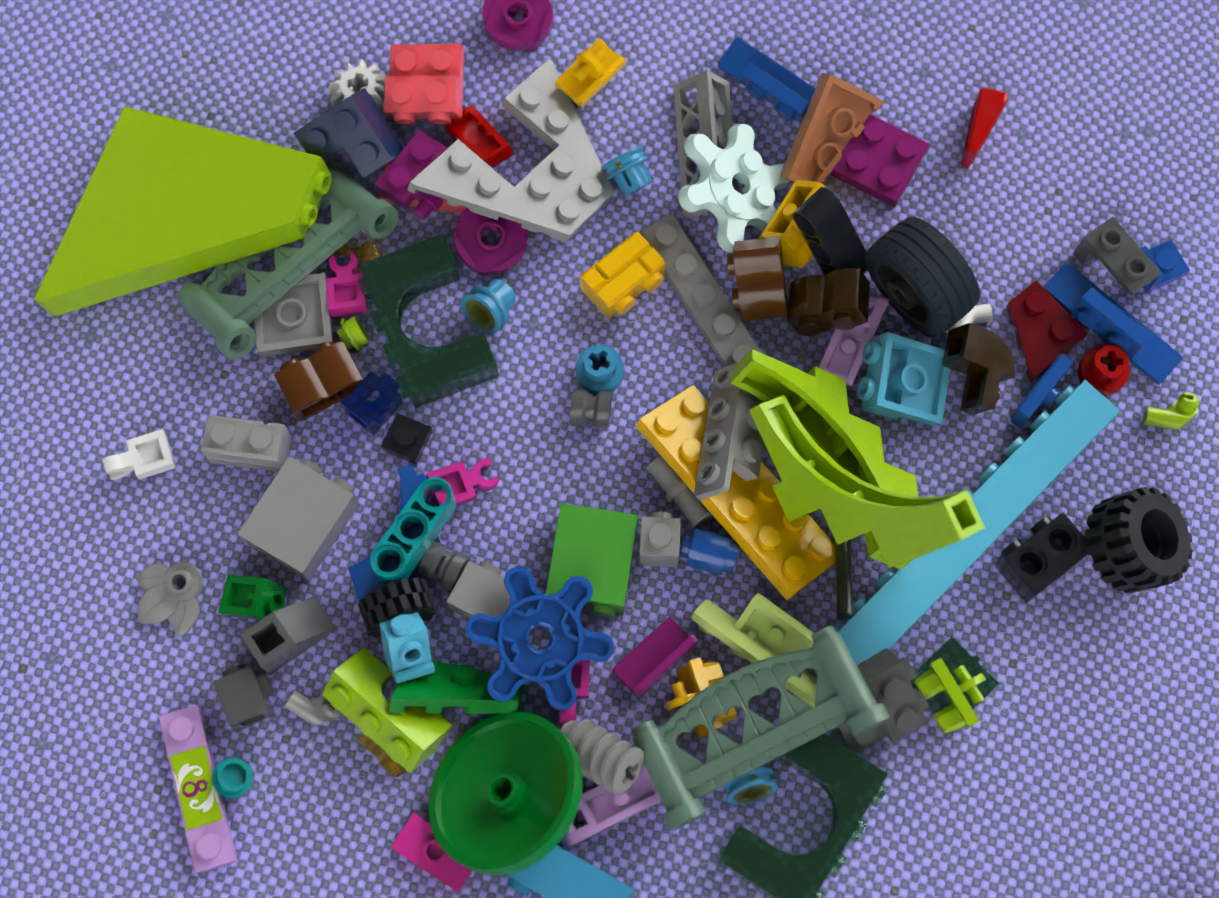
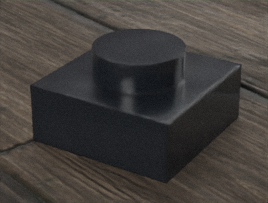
[381,413,433,465]

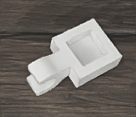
[102,429,176,480]

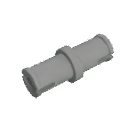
[646,456,712,529]

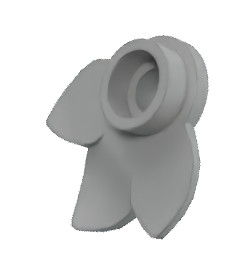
[136,562,203,636]

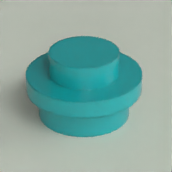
[212,757,253,799]

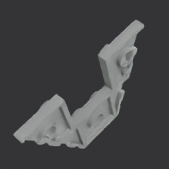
[407,59,614,243]

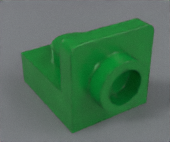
[218,575,287,620]

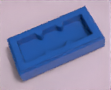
[1010,354,1074,429]

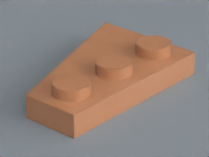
[780,73,885,183]

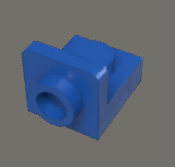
[1141,239,1190,293]

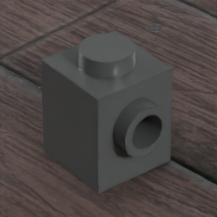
[213,664,275,731]

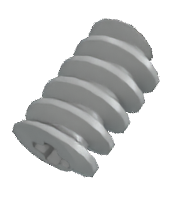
[560,719,645,795]

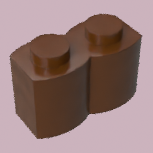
[727,237,788,321]
[274,341,366,422]

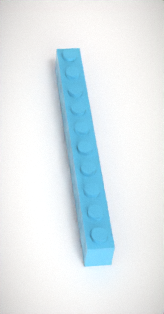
[833,380,1120,665]

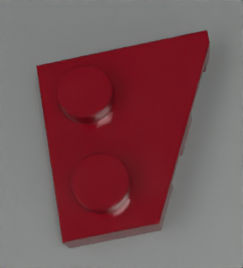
[1006,280,1088,382]

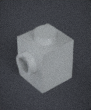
[639,512,681,567]

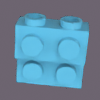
[857,332,950,426]

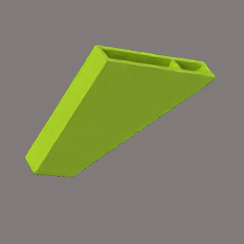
[34,106,331,316]

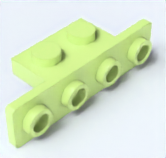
[691,593,818,708]

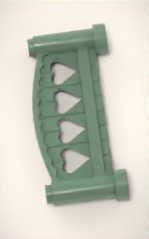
[178,166,399,360]
[631,626,891,831]

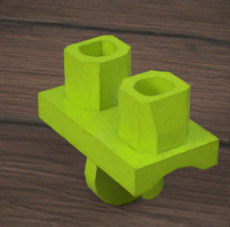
[913,658,986,734]

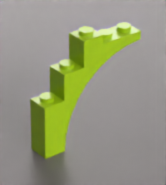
[730,349,919,570]
[749,395,985,568]

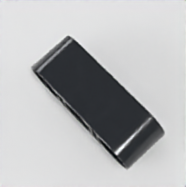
[793,187,868,276]

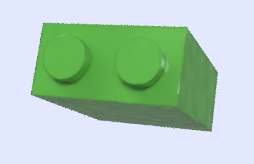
[546,503,638,618]

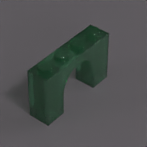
[357,234,499,409]
[716,734,888,898]

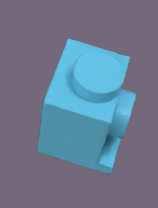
[379,612,435,684]

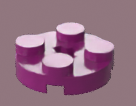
[482,0,554,52]
[454,208,528,276]

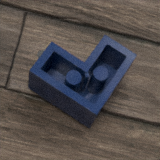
[293,87,404,178]

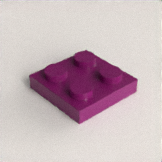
[831,114,930,208]

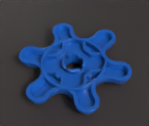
[466,566,614,710]

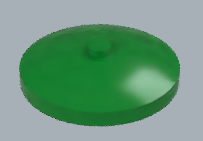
[429,712,583,875]

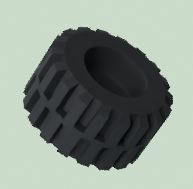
[1085,487,1193,594]

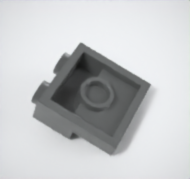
[836,648,929,756]

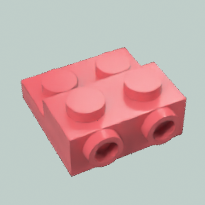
[384,43,464,125]

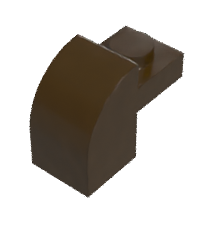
[942,323,1015,415]

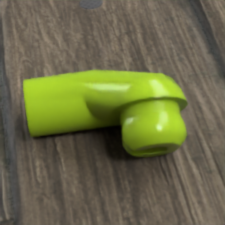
[1143,392,1200,430]

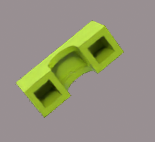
[322,647,452,774]

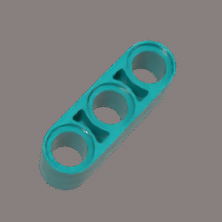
[370,477,456,585]

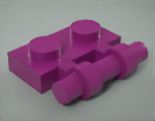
[375,130,448,220]

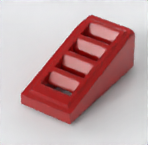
[960,87,1009,169]

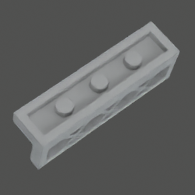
[673,70,738,220]

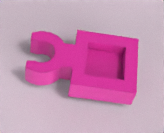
[326,253,368,318]
[425,459,499,506]

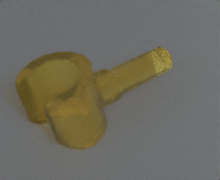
[332,242,383,269]
[358,735,406,777]

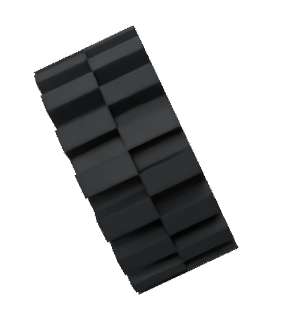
[358,578,436,638]

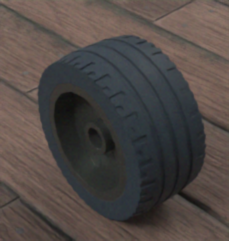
[865,217,980,337]

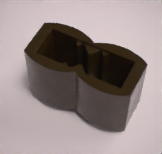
[787,268,870,336]

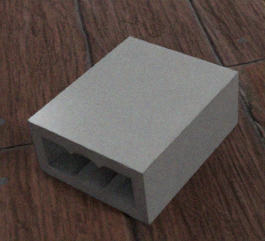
[237,456,359,581]

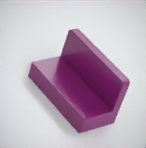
[612,617,698,700]

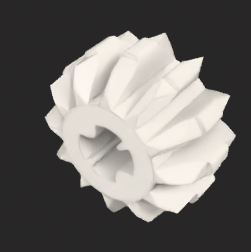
[329,59,386,113]

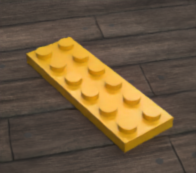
[635,385,836,601]

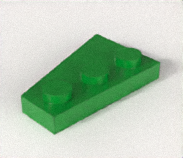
[389,659,525,714]

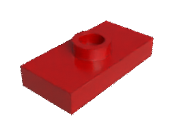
[443,105,514,168]

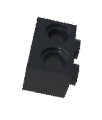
[996,512,1089,603]

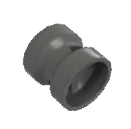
[570,388,612,430]
[418,541,471,592]

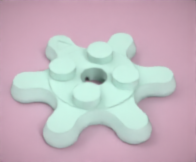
[678,124,790,252]

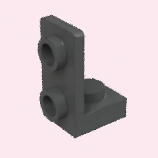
[1073,217,1160,295]

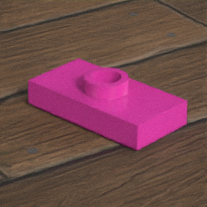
[390,813,473,893]

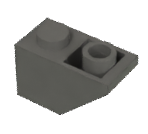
[240,597,336,675]

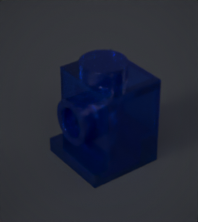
[340,371,403,436]

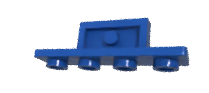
[717,37,816,123]
[1044,263,1183,385]

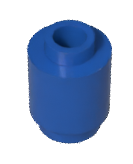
[680,528,739,575]

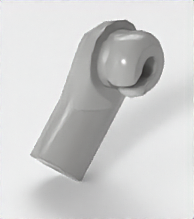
[283,690,343,725]

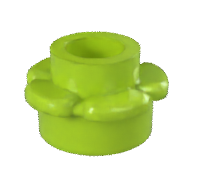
[337,316,370,351]

